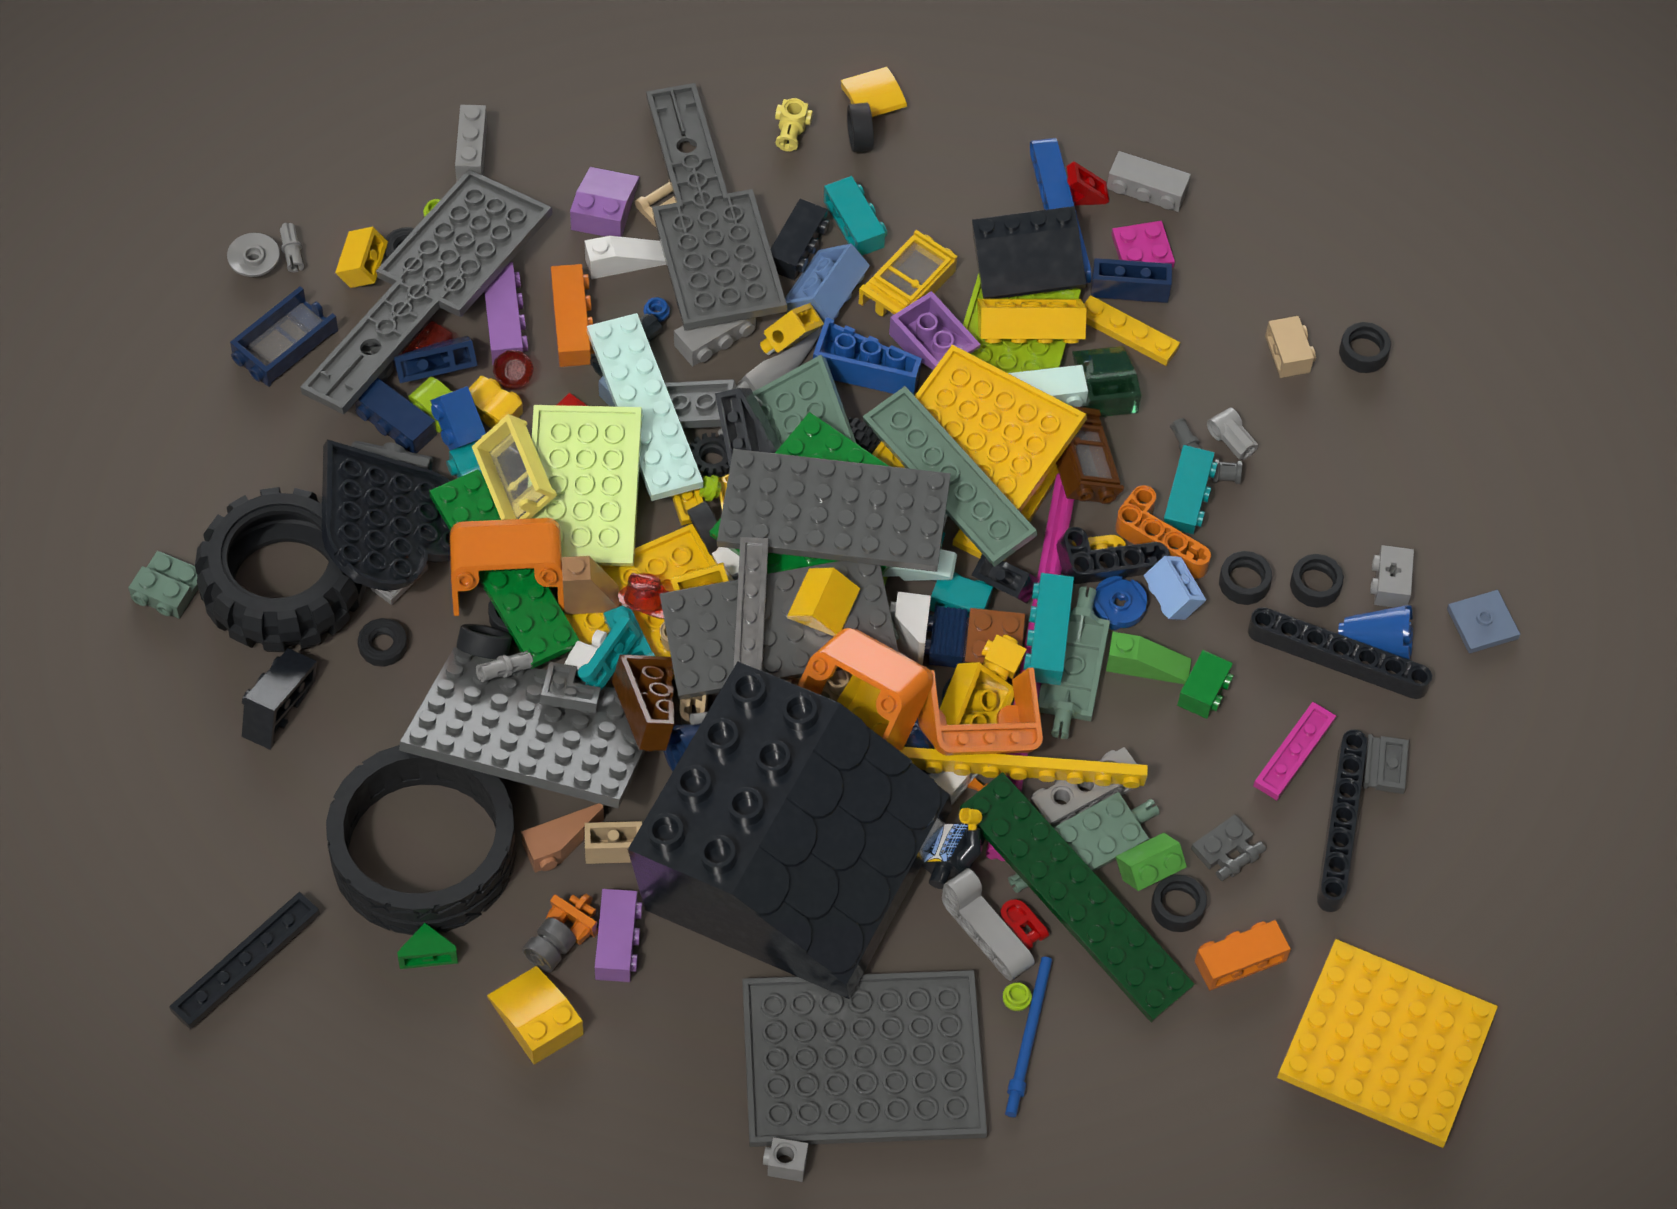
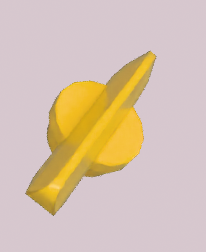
[1072,535,1126,550]

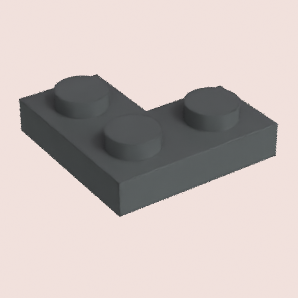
[540,662,601,713]

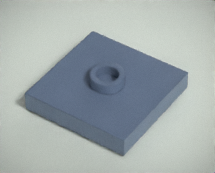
[1447,590,1520,654]

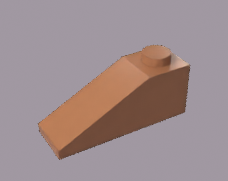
[521,803,604,872]

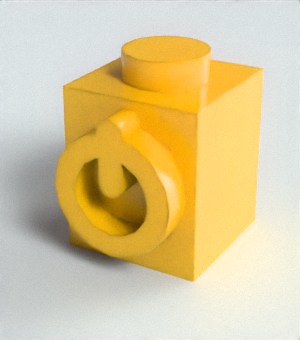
[981,635,1027,680]

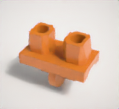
[545,893,598,945]

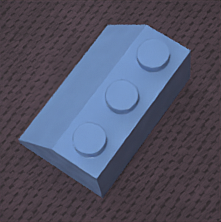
[785,244,870,322]

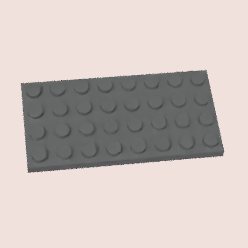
[717,449,951,572]
[660,561,898,700]

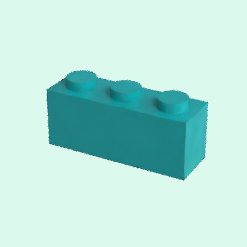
[824,176,887,256]
[1163,445,1218,535]

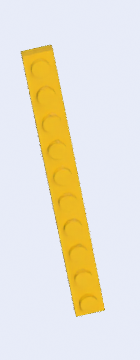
[899,747,1148,788]

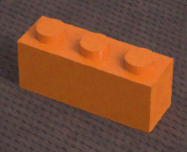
[1195,920,1291,991]

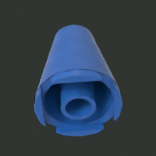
[1338,605,1413,660]

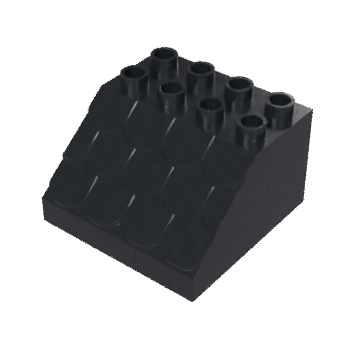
[627,661,952,999]

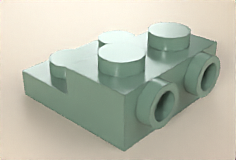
[128,551,199,619]

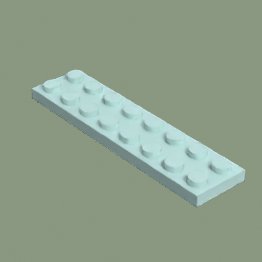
[587,313,703,501]

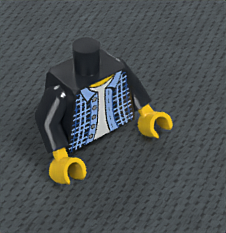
[922,808,985,889]

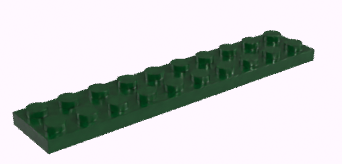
[959,772,1195,1023]

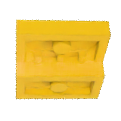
[841,67,907,117]

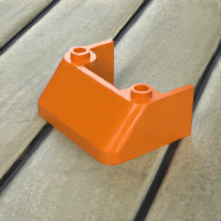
[450,518,564,616]
[798,628,933,750]
[918,668,1043,755]

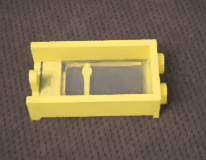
[472,414,557,520]

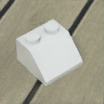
[890,592,931,665]

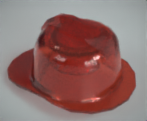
[618,573,669,619]

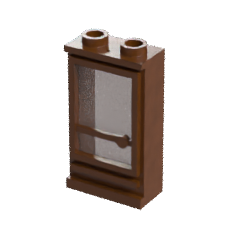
[1056,406,1124,504]

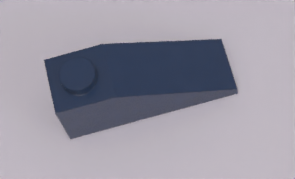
[394,336,478,383]

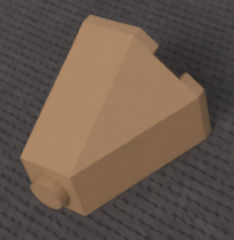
[562,556,620,615]

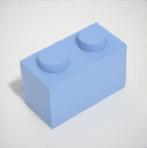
[1143,556,1206,620]

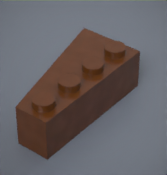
[612,654,674,751]

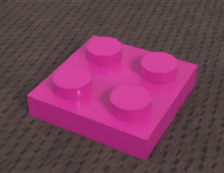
[1111,221,1175,268]

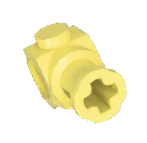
[775,98,813,152]

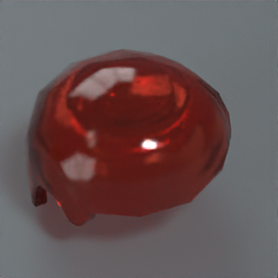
[493,350,534,390]

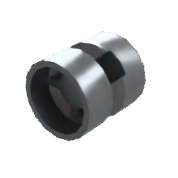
[522,917,576,973]

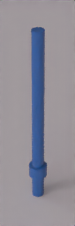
[1005,957,1053,1117]

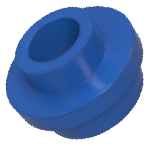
[644,297,670,322]

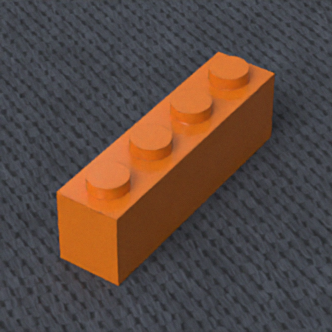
[551,264,595,367]

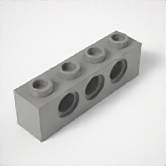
[1030,747,1137,827]

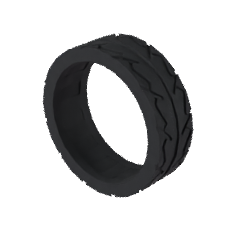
[326,745,517,935]

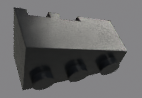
[715,388,781,468]
[241,648,317,750]

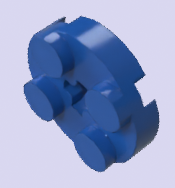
[1093,576,1147,630]

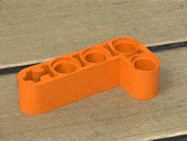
[1115,485,1211,579]

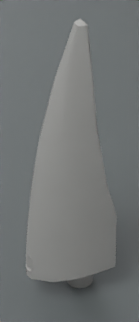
[736,327,822,392]

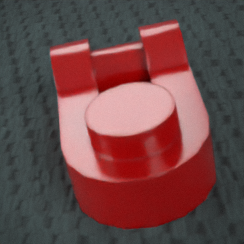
[1000,899,1049,950]

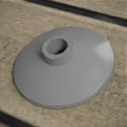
[227,233,280,277]

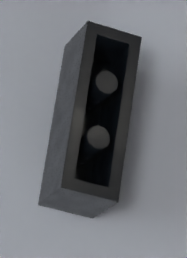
[770,198,830,281]

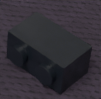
[971,554,1039,604]

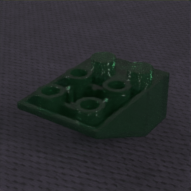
[1072,346,1142,417]

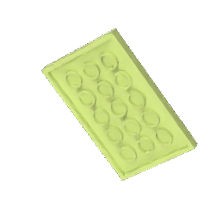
[528,405,642,566]

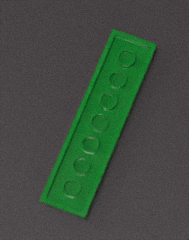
[429,469,581,669]

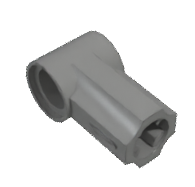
[1207,408,1258,460]

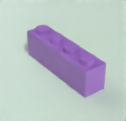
[484,262,528,365]

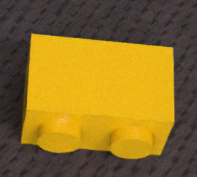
[335,226,388,288]

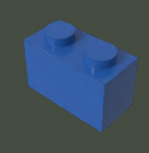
[430,386,486,450]

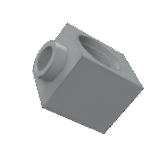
[763,1137,808,1182]

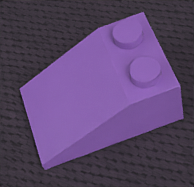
[570,167,640,237]
[889,291,981,370]

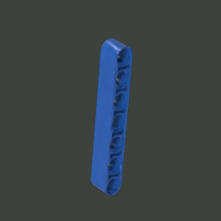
[1030,138,1091,283]

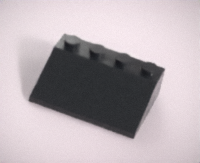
[972,206,1086,299]

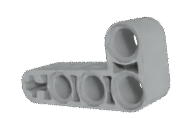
[942,868,1035,981]

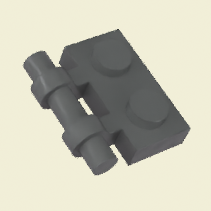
[1191,815,1266,881]

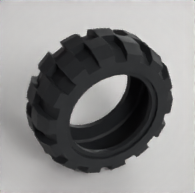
[195,487,366,653]

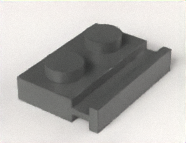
[1363,734,1409,794]

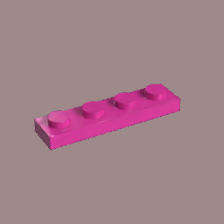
[1253,702,1336,801]

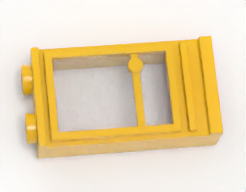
[859,230,957,316]

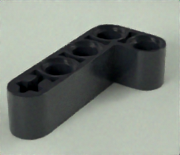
[1056,527,1170,584]

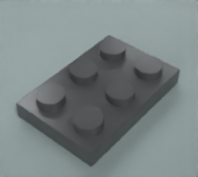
[665,379,737,428]

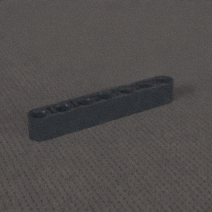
[1248,607,1432,699]
[1317,729,1367,912]

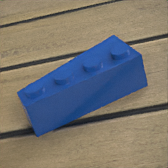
[813,317,922,396]

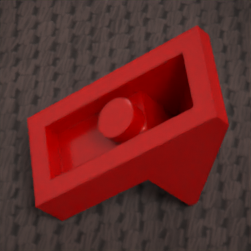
[1066,161,1109,206]

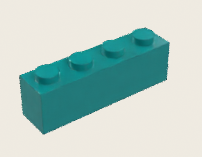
[1023,573,1074,685]

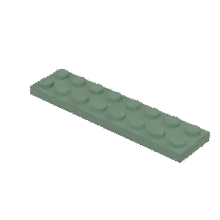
[863,386,1037,567]

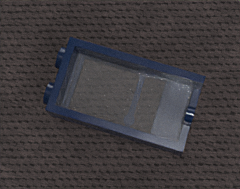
[230,286,338,387]

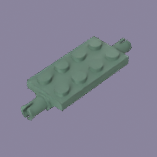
[1038,586,1110,739]
[1008,792,1159,893]

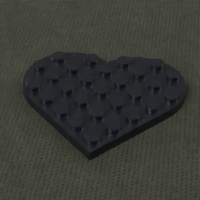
[322,439,451,591]

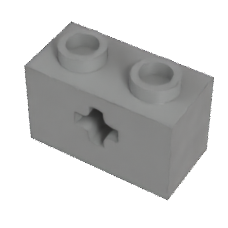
[1370,545,1414,607]

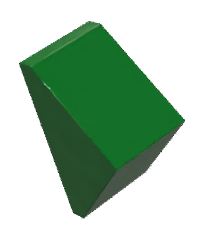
[397,923,458,969]

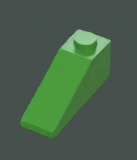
[1106,632,1191,684]

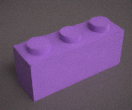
[595,889,642,982]

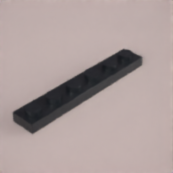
[169,891,320,1030]

